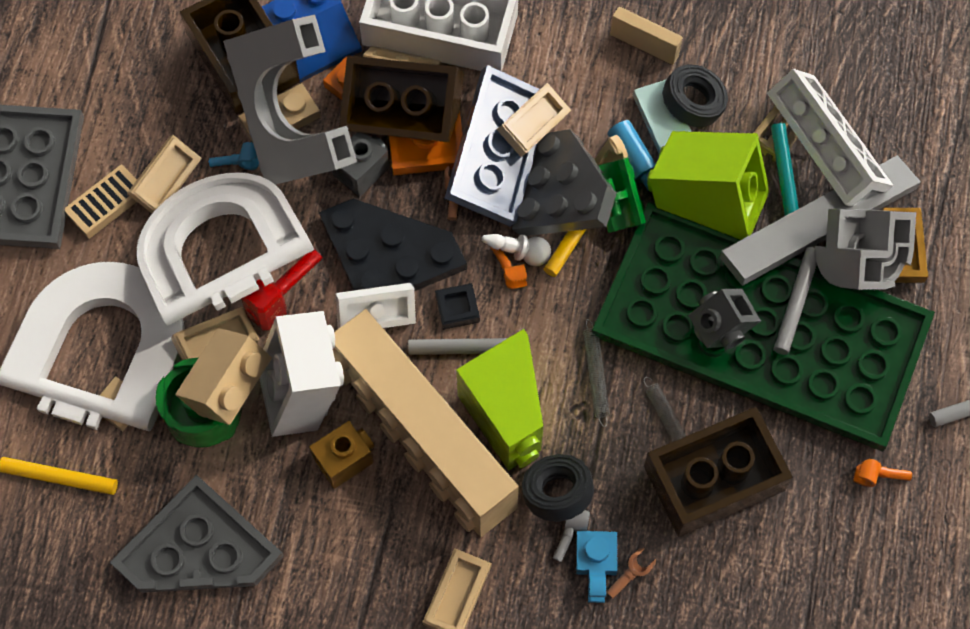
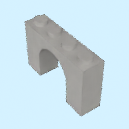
[223,15,357,185]

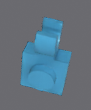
[576,531,617,603]

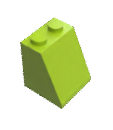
[647,131,770,240]
[456,329,543,471]

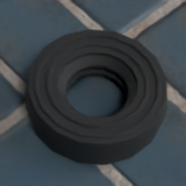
[662,64,728,127]
[522,454,594,522]

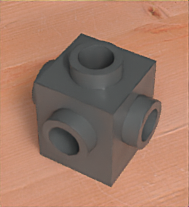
[688,289,761,350]

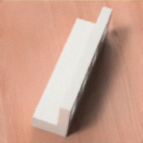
[767,69,893,207]

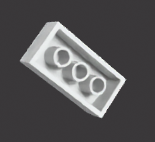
[359,0,518,71]

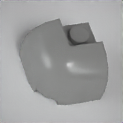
[815,209,916,290]

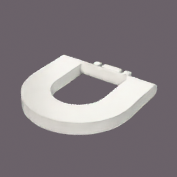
[137,173,314,326]
[0,262,185,431]

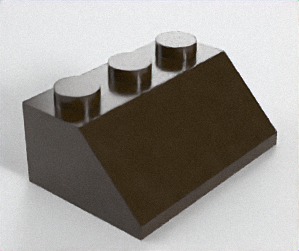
[339,55,464,142]

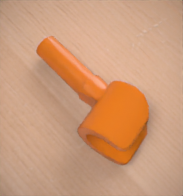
[491,247,527,289]
[853,459,912,487]

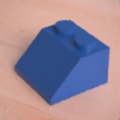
[262,0,362,83]

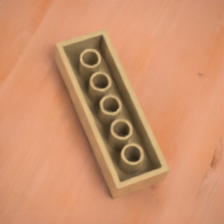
[332,309,519,538]

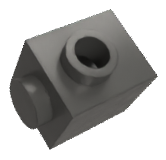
[332,132,390,197]

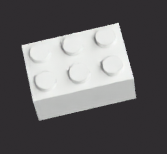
[260,311,344,437]

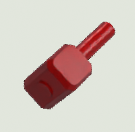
[241,249,322,331]

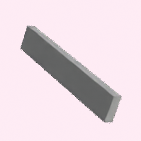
[719,155,921,286]

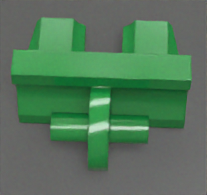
[598,157,646,233]

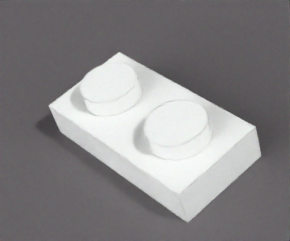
[335,283,416,329]

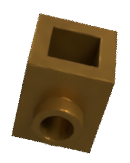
[309,421,375,489]

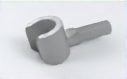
[552,510,590,562]

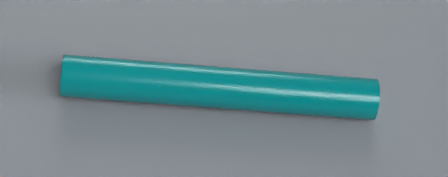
[771,123,799,216]

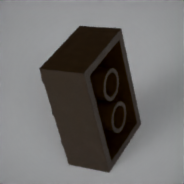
[179,0,300,115]
[644,407,793,537]

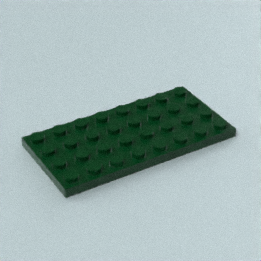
[591,202,935,452]

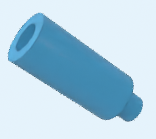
[607,120,656,191]

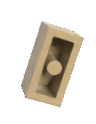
[175,328,272,425]

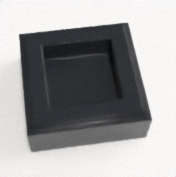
[435,283,480,330]

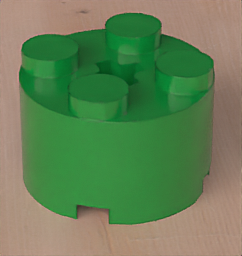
[155,358,242,447]

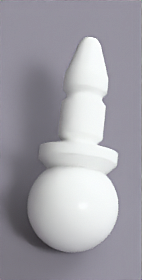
[482,234,551,266]

